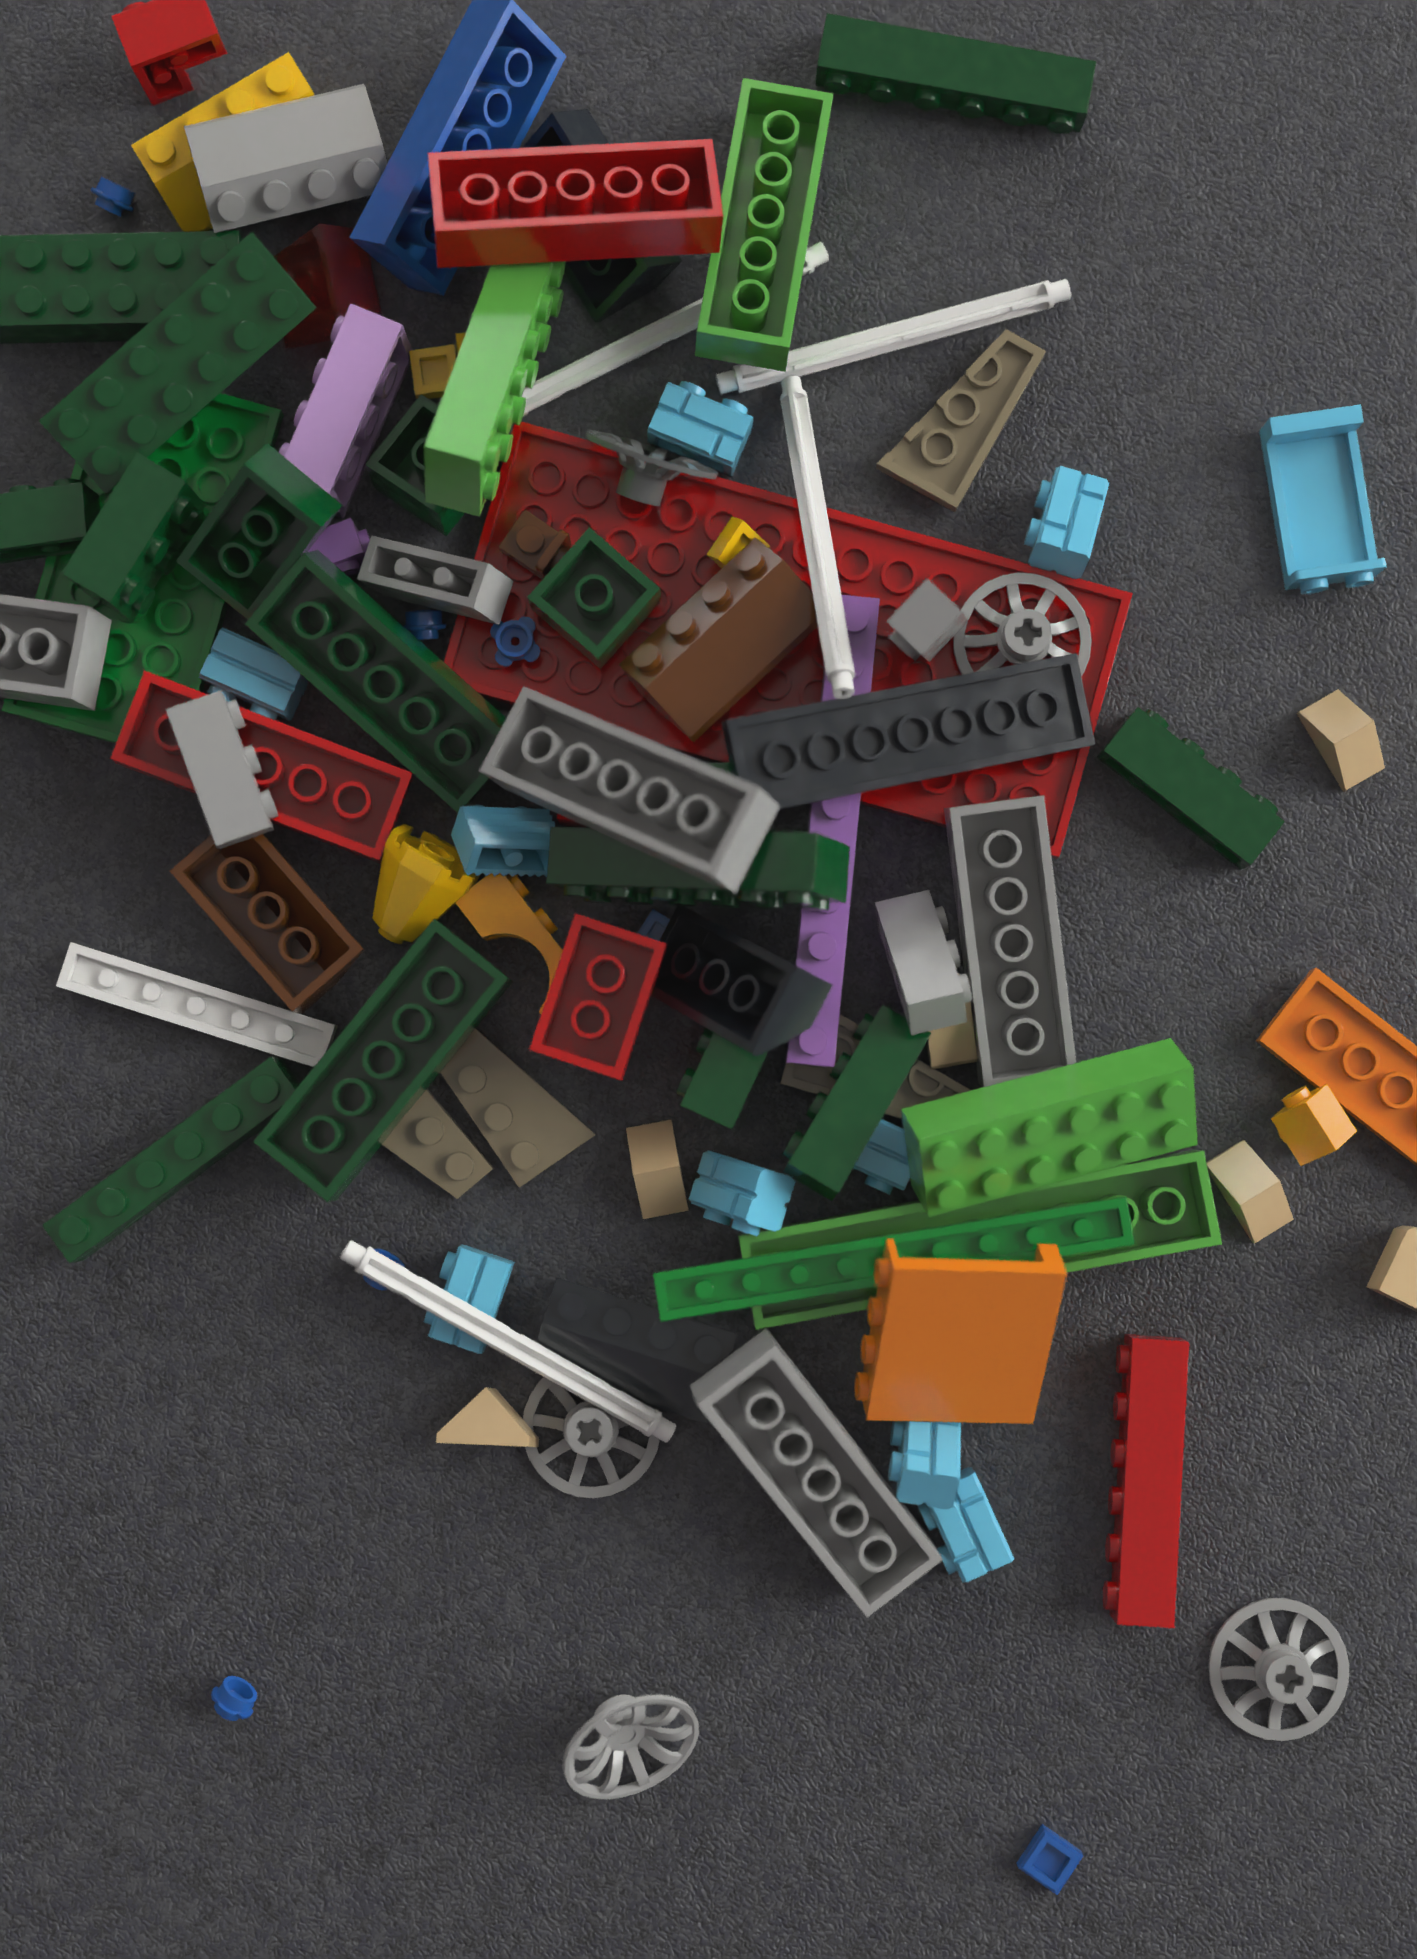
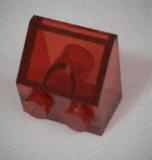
[273,224,382,348]

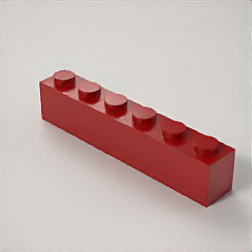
[1103,1334,1189,1628]

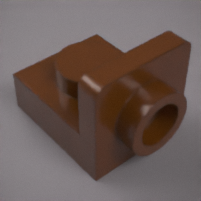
[499,509,572,580]

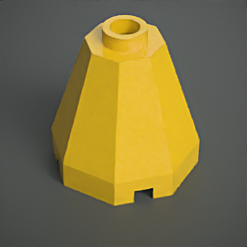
[372,824,482,944]

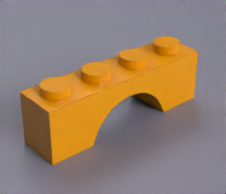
[455,873,563,1014]

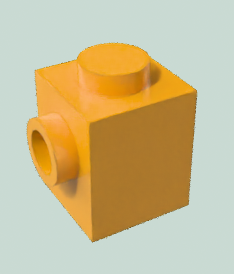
[1271,1084,1357,1166]

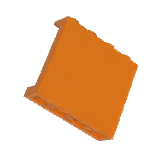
[854,1239,1067,1424]

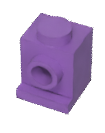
[308,518,370,577]

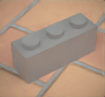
[357,536,514,625]
[887,578,968,662]
[166,691,278,849]
[875,890,972,1035]

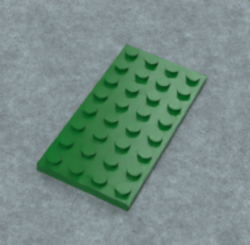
[1,393,284,744]

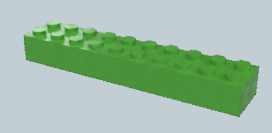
[738,1150,1222,1330]

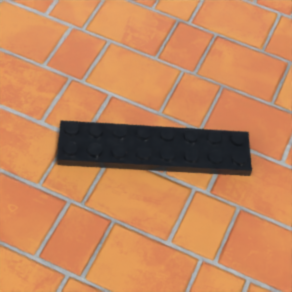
[721,653,1095,810]

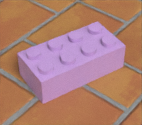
[279,304,412,519]

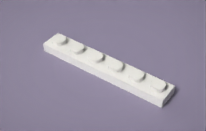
[56,942,338,1067]

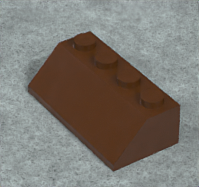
[619,538,818,743]
[170,834,364,1014]

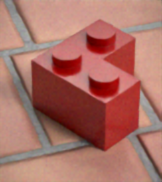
[111,0,227,106]

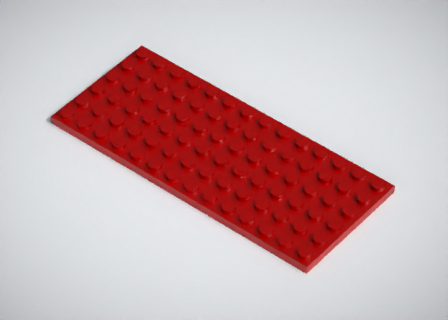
[444,422,1133,859]

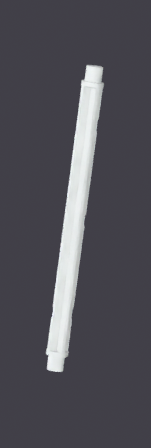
[522,242,829,416]
[716,279,1071,394]
[780,375,855,699]
[340,1240,676,1443]

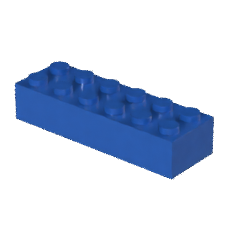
[349,0,566,295]

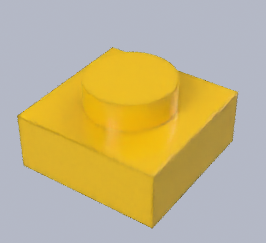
[409,344,457,399]
[707,516,770,569]

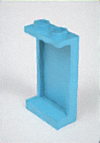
[1259,404,1386,594]

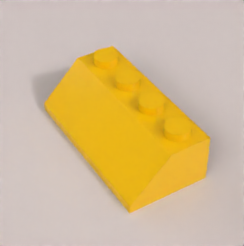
[131,52,315,232]

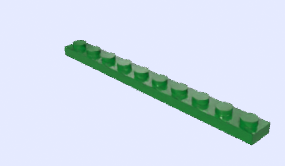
[653,1196,1135,1321]

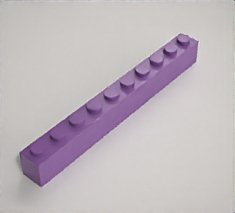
[785,595,880,1068]

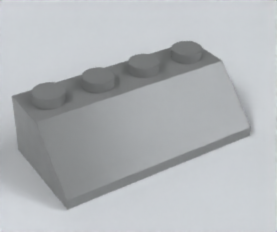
[184,84,387,233]

